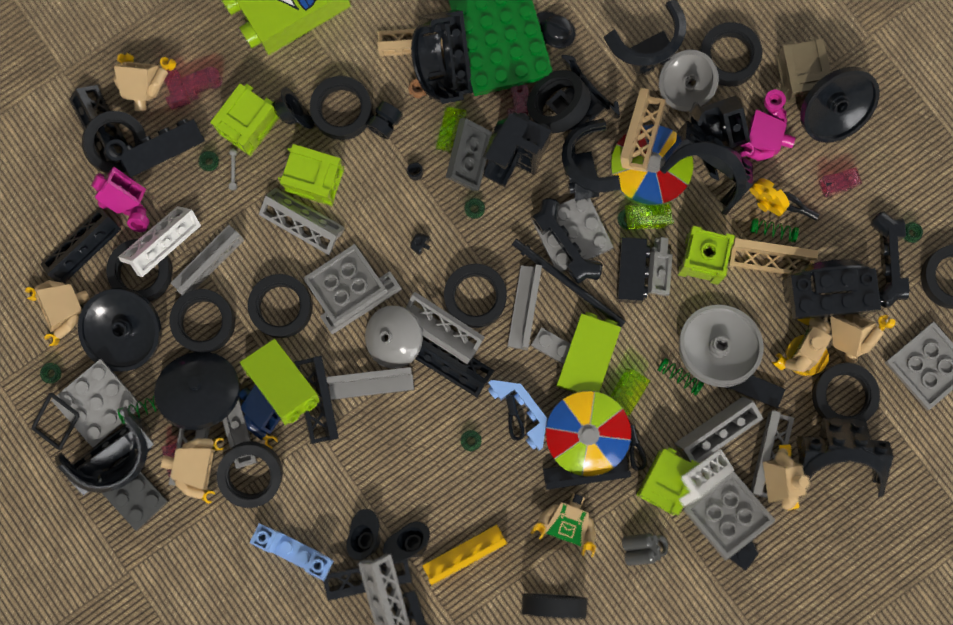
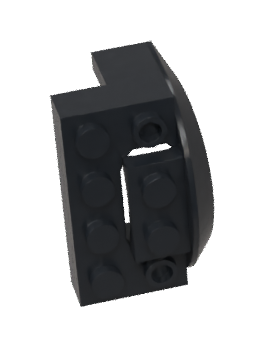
[411,9,473,104]
[660,120,753,215]
[782,259,881,320]
[55,406,154,495]

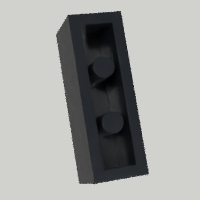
[616,237,650,304]

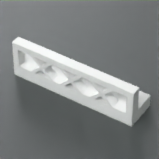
[118,206,201,277]
[679,449,734,507]

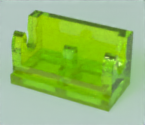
[436,107,467,153]
[625,204,674,229]
[610,368,651,417]

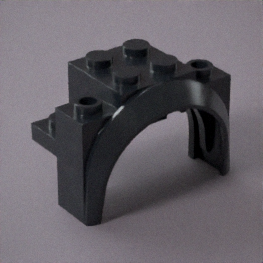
[483,112,552,187]
[796,418,894,497]

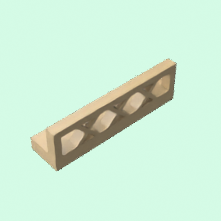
[378,29,444,56]
[620,88,666,172]
[729,238,819,278]

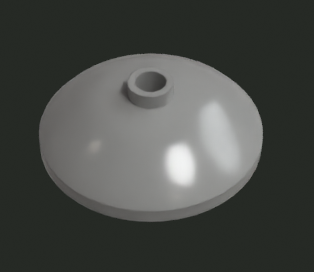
[659,50,719,112]
[365,306,423,368]

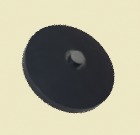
[800,67,880,143]
[78,288,162,372]
[154,352,240,430]

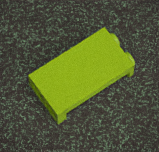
[556,312,621,393]
[240,338,320,425]

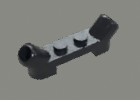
[531,198,603,284]
[871,211,909,308]

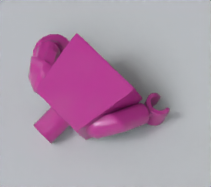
[740,89,795,161]
[91,167,150,232]

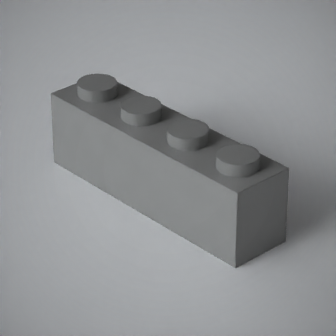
[675,396,763,463]

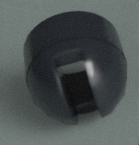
[406,163,424,181]

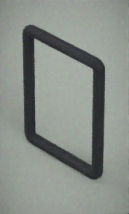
[32,393,79,450]

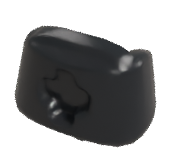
[410,233,430,255]

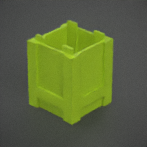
[210,83,279,156]
[278,144,345,206]
[678,226,735,285]
[636,447,700,516]

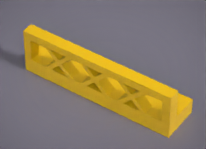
[422,525,507,585]

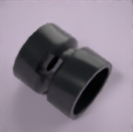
[366,101,403,140]

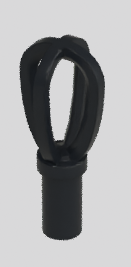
[784,192,820,221]
[506,395,525,441]
[630,425,647,471]

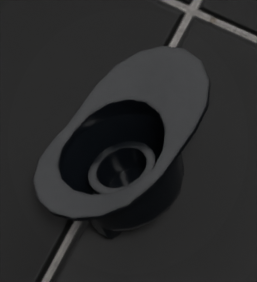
[537,11,576,49]
[272,87,314,129]
[346,509,381,560]
[383,521,430,562]

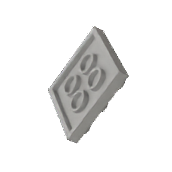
[531,198,614,272]
[303,244,388,327]
[885,322,953,411]
[51,359,142,448]
[684,471,776,561]

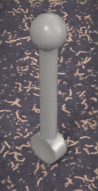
[228,148,237,191]

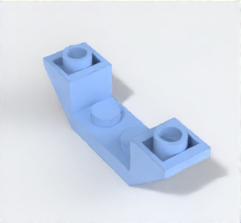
[488,380,547,451]
[250,523,333,581]

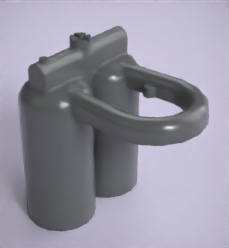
[622,533,668,566]

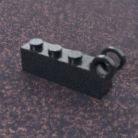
[104,118,205,178]

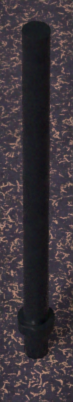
[512,238,626,327]

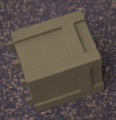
[775,37,831,105]

